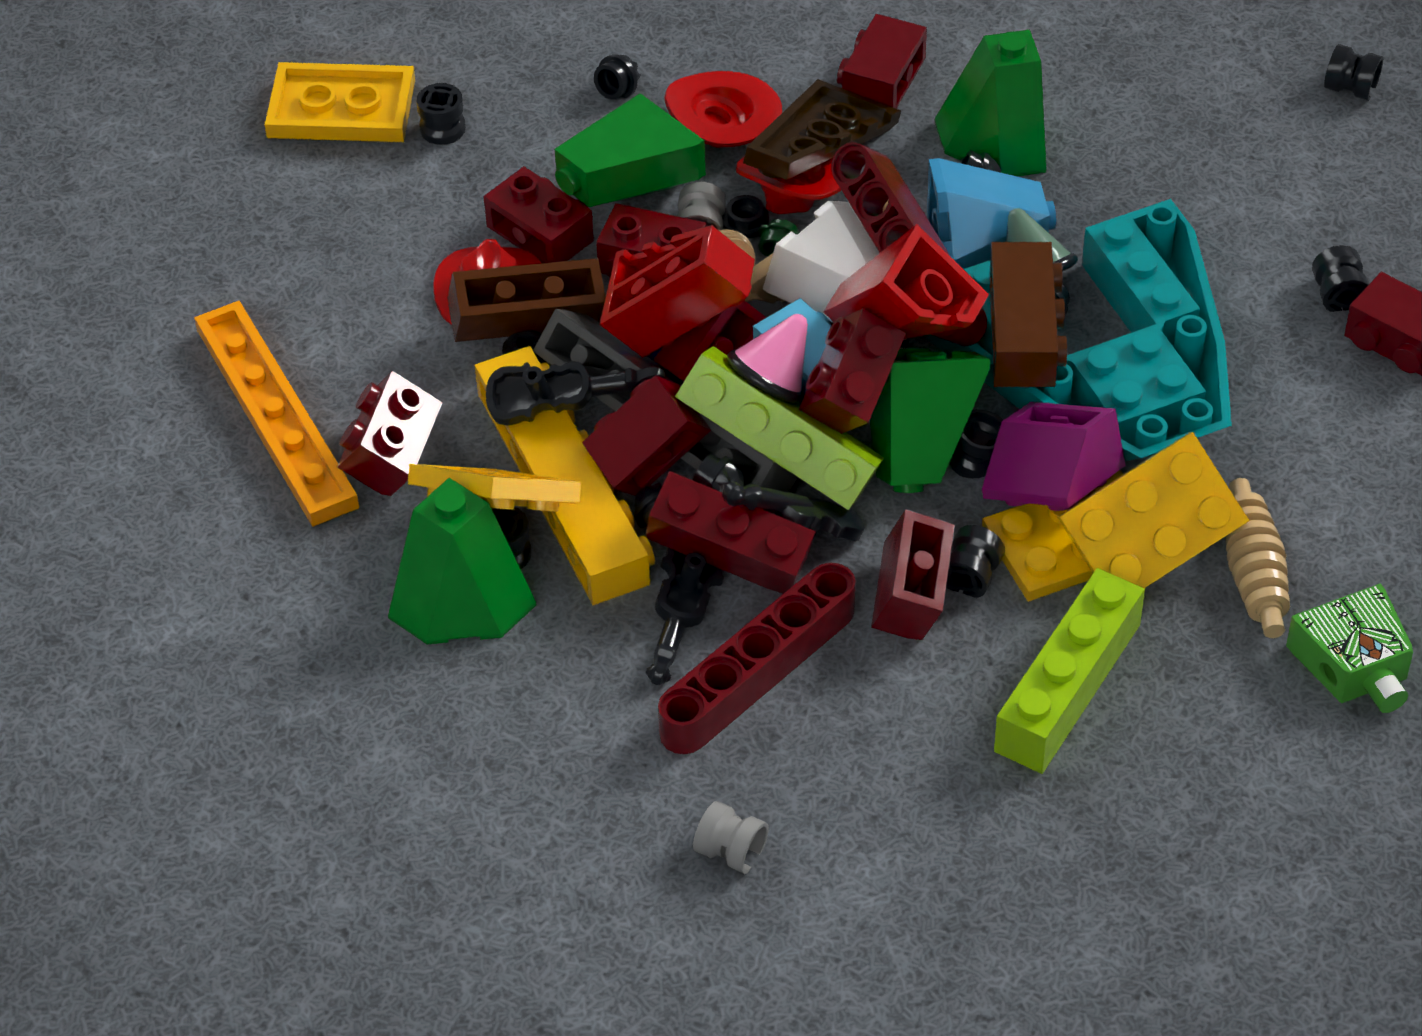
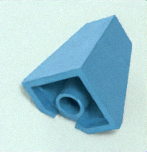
[926,158,1056,269]

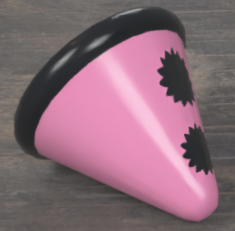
[727,314,808,403]

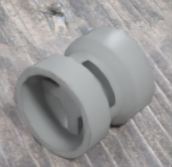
[677,182,726,230]
[693,801,769,874]

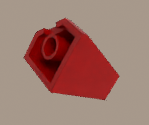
[823,224,989,339]

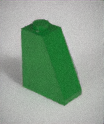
[934,30,1047,177]
[554,93,706,207]
[870,347,990,493]
[388,478,536,645]

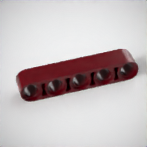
[831,142,987,347]
[658,563,856,754]

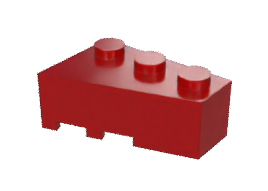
[599,225,755,358]

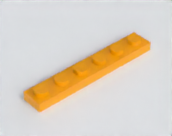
[194,301,359,527]

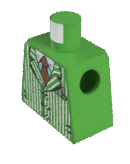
[1286,583,1413,713]

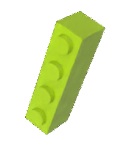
[675,346,885,510]
[994,568,1145,774]

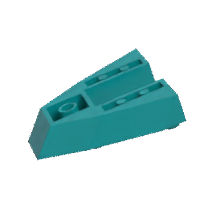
[923,199,1232,461]

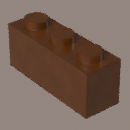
[989,242,1067,387]
[447,258,606,342]

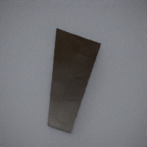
[743,79,901,180]

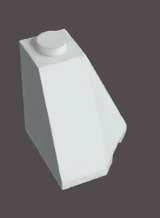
[763,201,907,340]

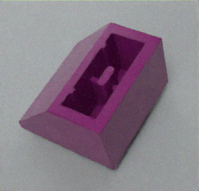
[982,402,1126,511]

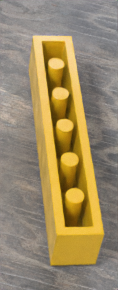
[475,346,655,605]

